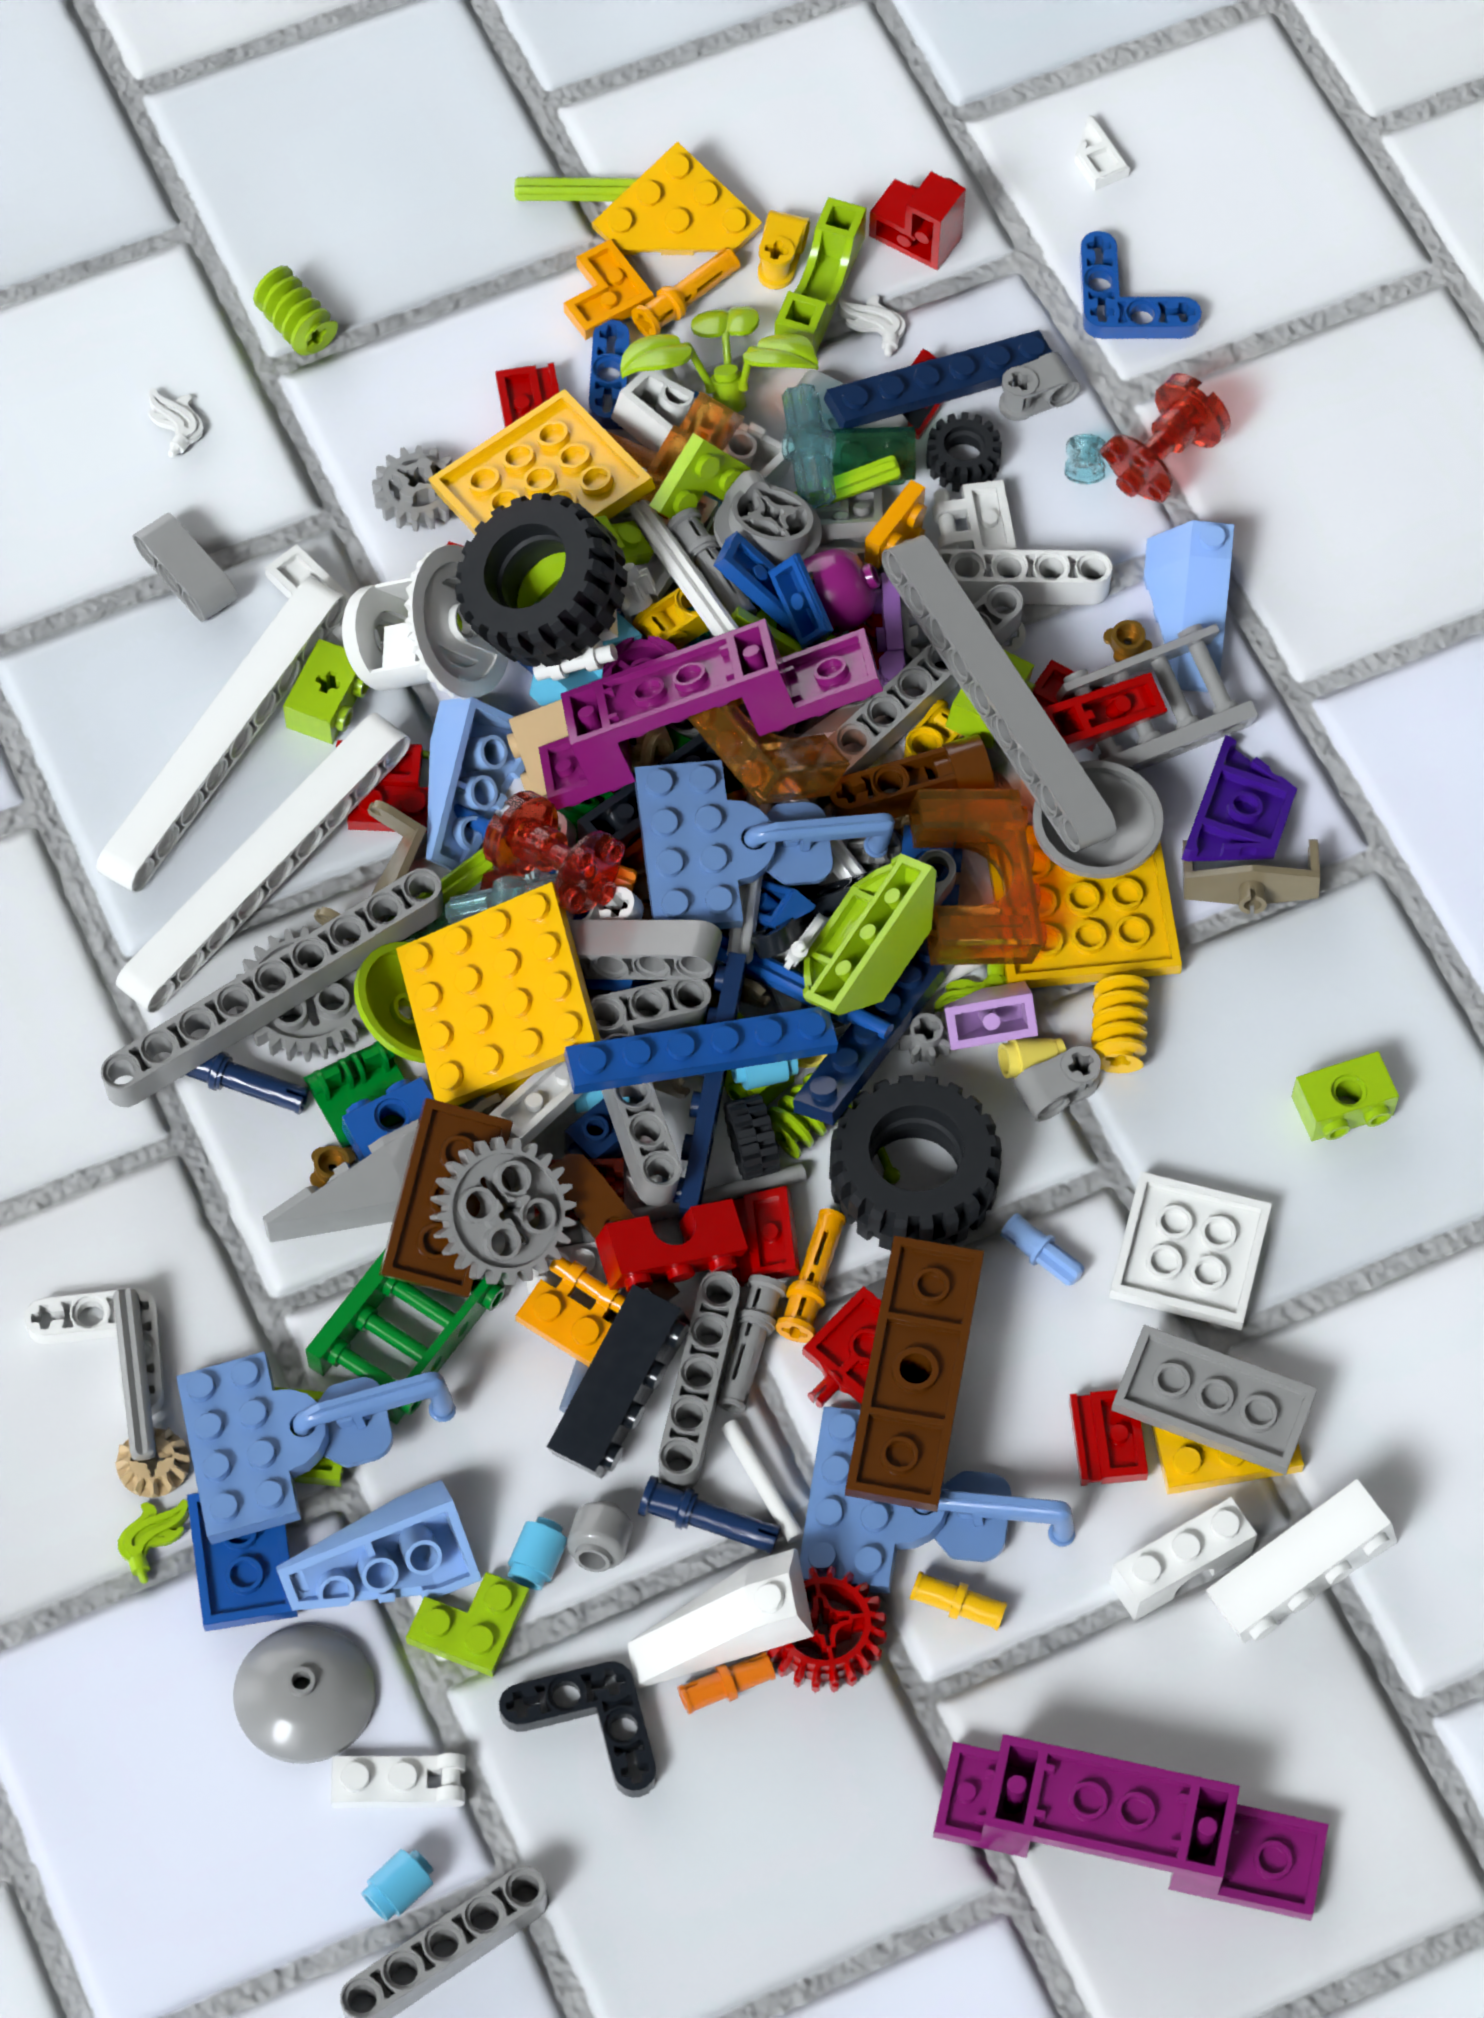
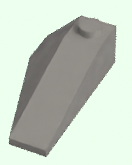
[263,1119,418,1242]

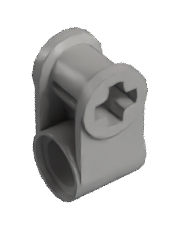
[999,352,1081,421]
[1013,1045,1101,1122]

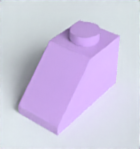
[944,981,1038,1050]

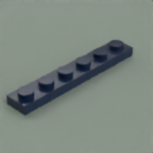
[823,330,1052,431]
[793,936,960,1126]
[673,952,747,1219]

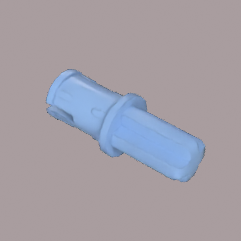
[1000,1213,1085,1286]

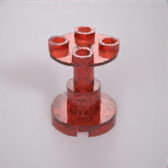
[1100,373,1231,503]
[483,790,625,914]

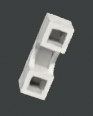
[1109,1497,1257,1621]

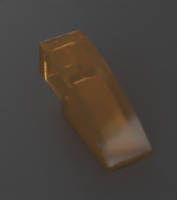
[637,391,744,520]

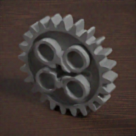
[236,926,367,1062]
[430,1137,577,1285]

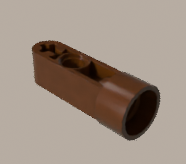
[829,734,995,819]

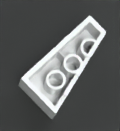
[611,371,798,502]
[1206,1479,1397,1643]

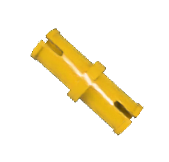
[909,1571,1007,1631]

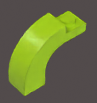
[517,515,654,608]

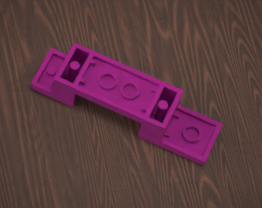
[538,618,883,811]
[933,1734,1329,1921]

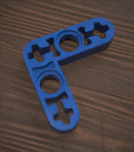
[1079,231,1202,339]
[589,319,707,430]

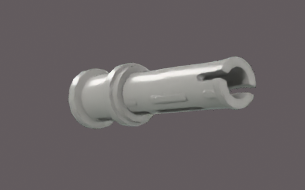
[666,507,758,616]
[717,1275,787,1414]

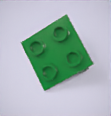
[303,1041,405,1148]

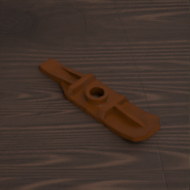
[549,1154,680,1301]

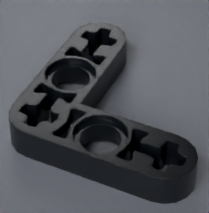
[751,870,874,959]
[499,1661,656,1798]

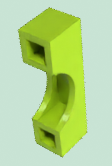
[775,197,867,355]

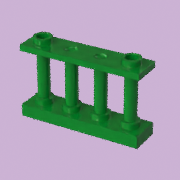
[305,1249,505,1425]

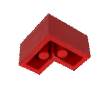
[869,171,966,271]

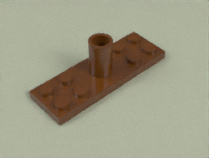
[845,1235,984,1512]

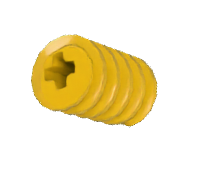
[1091,974,1150,1073]

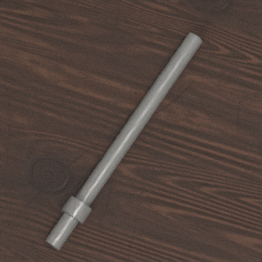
[555,1163,807,1248]

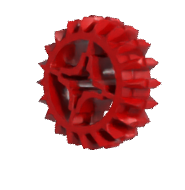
[767,1566,887,1693]

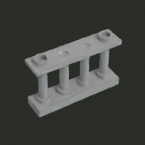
[1056,624,1258,772]

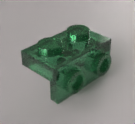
[831,427,916,485]

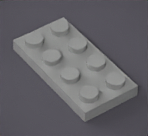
[1111,1325,1318,1475]

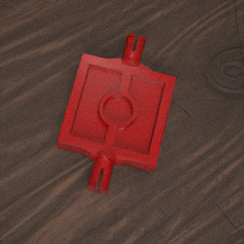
[802,1286,881,1408]

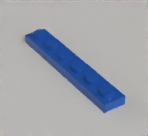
[564,1007,838,1094]

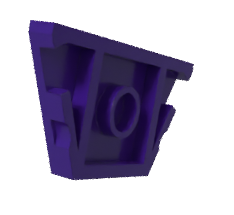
[1181,735,1297,862]

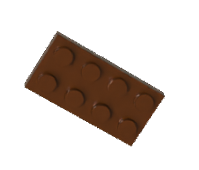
[379,1098,513,1298]

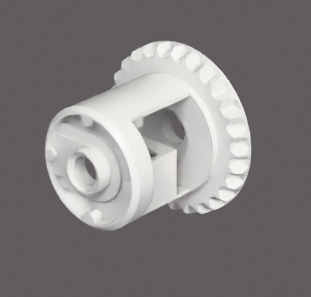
[342,545,509,700]

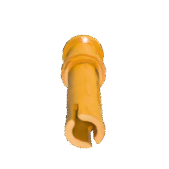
[631,248,740,337]
[775,1208,846,1343]

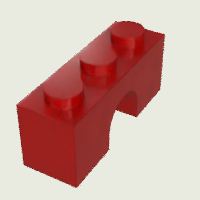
[595,1199,748,1292]

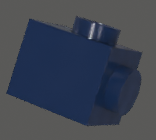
[564,1099,624,1174]

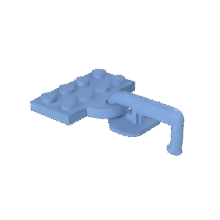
[634,760,895,929]
[176,1351,456,1545]
[799,1407,1075,1594]

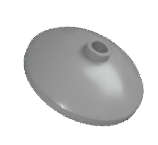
[1032,760,1164,879]
[233,1625,375,1764]

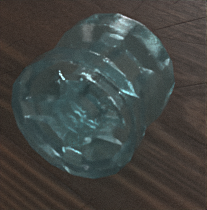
[1064,434,1107,485]

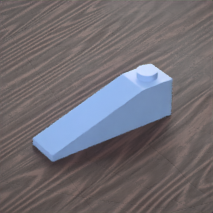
[1143,520,1234,693]
[426,697,525,871]
[276,1480,482,1611]

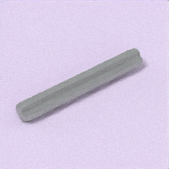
[113,1288,156,1461]

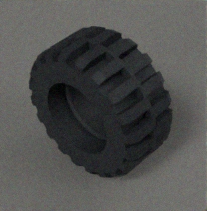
[455,493,628,667]
[829,1075,1002,1251]

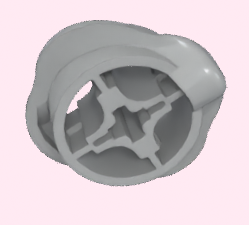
[714,470,822,566]

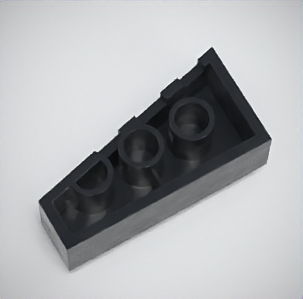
[547,1284,690,1479]

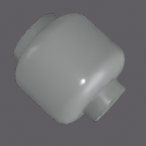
[567,1501,633,1572]

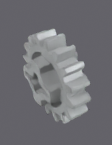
[372,445,452,532]

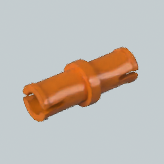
[677,1651,776,1715]

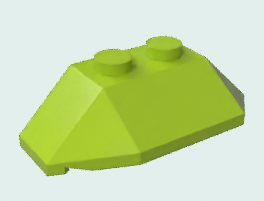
[803,853,936,1016]

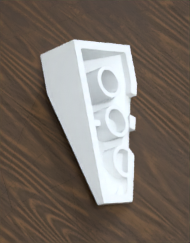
[627,1548,814,1689]

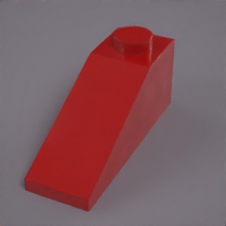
[1043,672,1168,753]

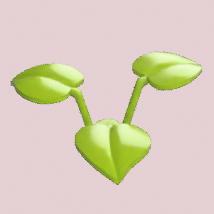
[620,306,819,414]

